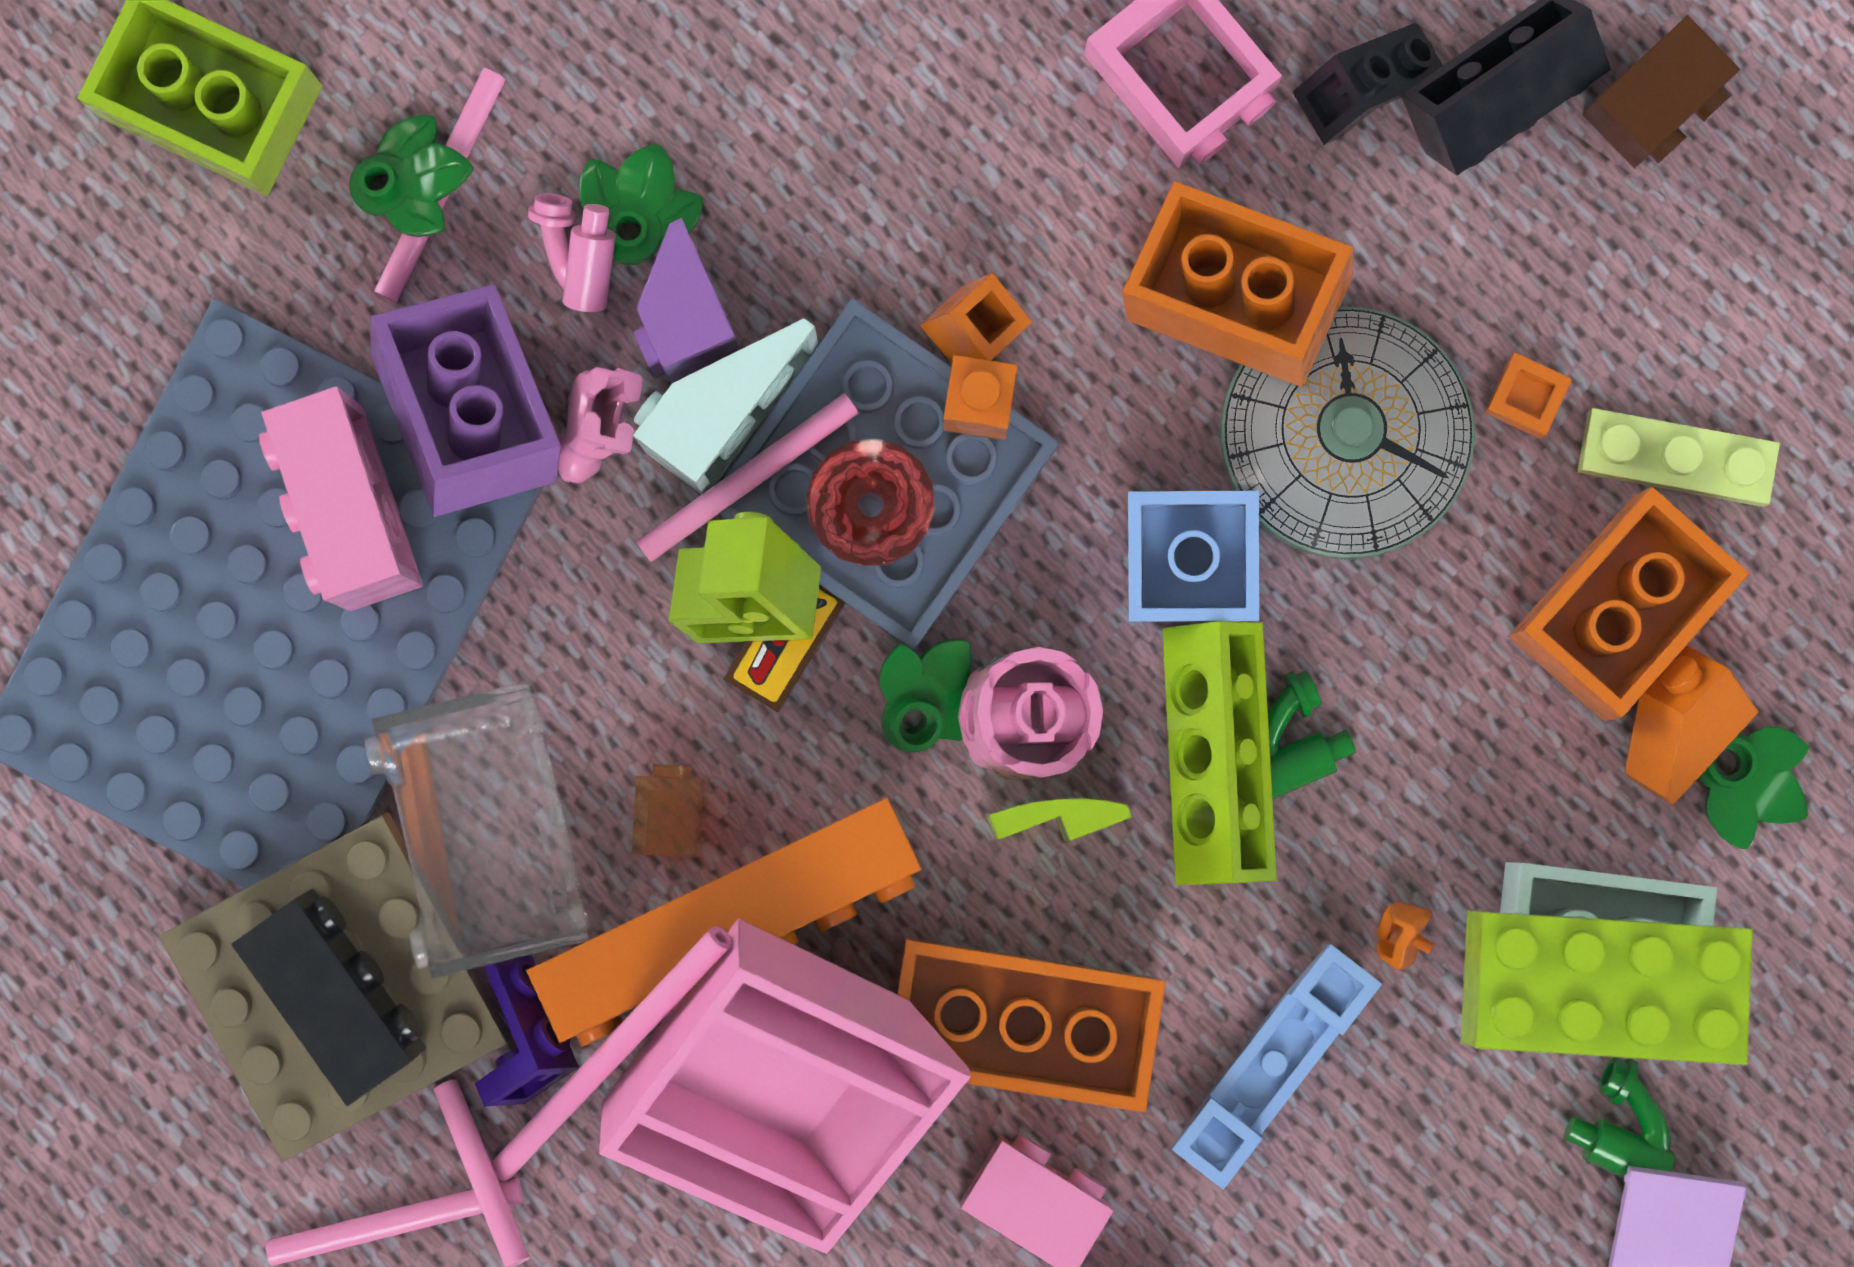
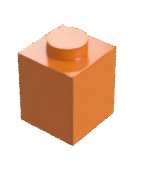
[920,273,1032,364]
[943,355,1018,440]

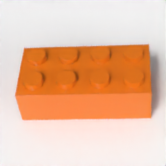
[897,937,1166,1113]

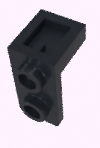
[1292,23,1443,145]

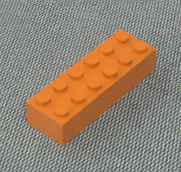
[526,798,922,1047]

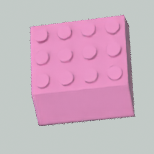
[599,918,970,1254]

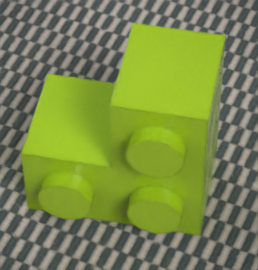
[668,512,821,643]

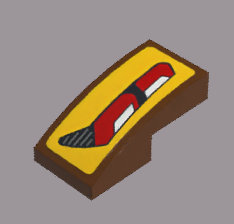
[723,585,845,712]

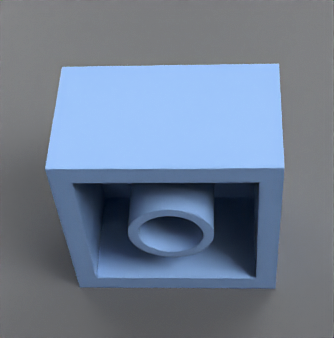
[1128,491,1259,622]

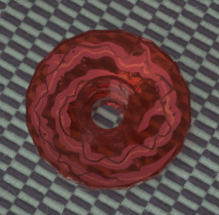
[806,438,935,567]

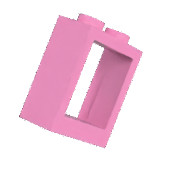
[1084,0,1282,169]

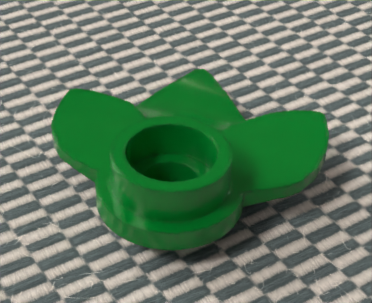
[349,115,474,237]
[579,144,703,265]
[879,639,971,753]
[1699,727,1809,849]

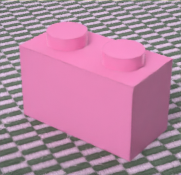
[960,1133,1114,1267]

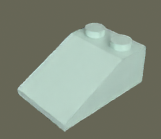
[633,319,819,495]

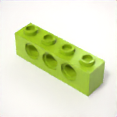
[1162,621,1277,885]

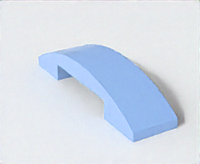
[1171,943,1382,1190]

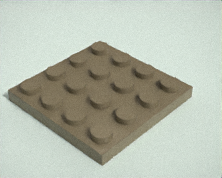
[158,812,512,1162]

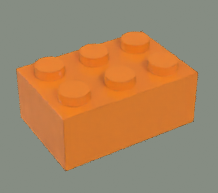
[1122,181,1354,388]
[1508,487,1750,721]

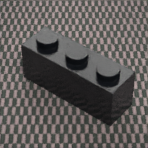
[1401,0,1611,176]
[231,888,427,1107]

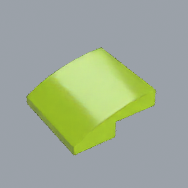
[986,798,1132,841]

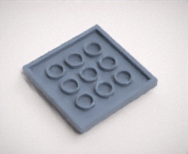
[718,298,1060,651]

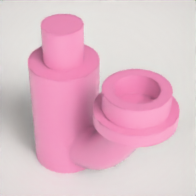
[528,193,616,312]

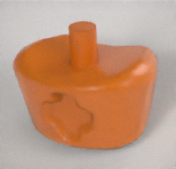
[1376,901,1435,970]

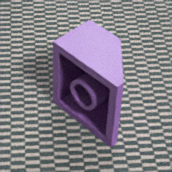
[633,218,740,383]

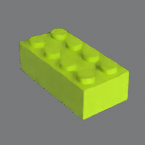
[1461,910,1753,1065]

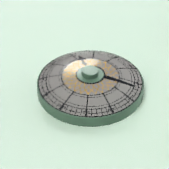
[1219,307,1475,560]

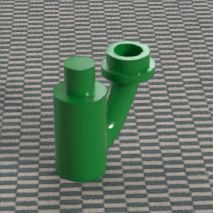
[1268,670,1356,800]
[1563,1057,1675,1178]

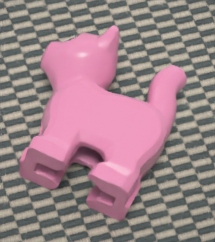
[557,367,643,484]

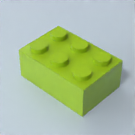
[77,0,323,197]

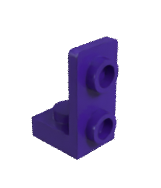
[474,954,579,1107]

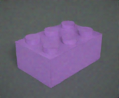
[371,284,561,517]

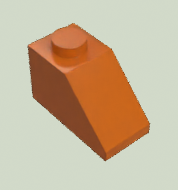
[1625,645,1759,806]

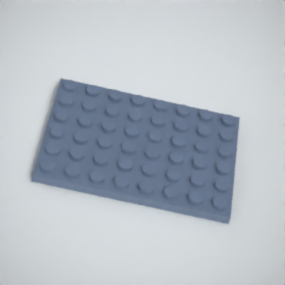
[0,298,544,888]

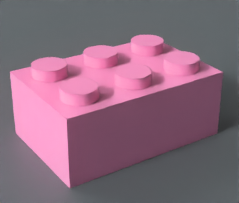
[259,386,423,611]

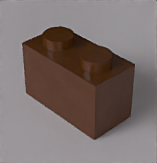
[1583,15,1741,169]

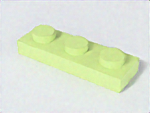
[1577,408,1780,507]

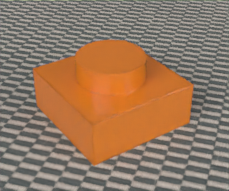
[1483,352,1572,439]

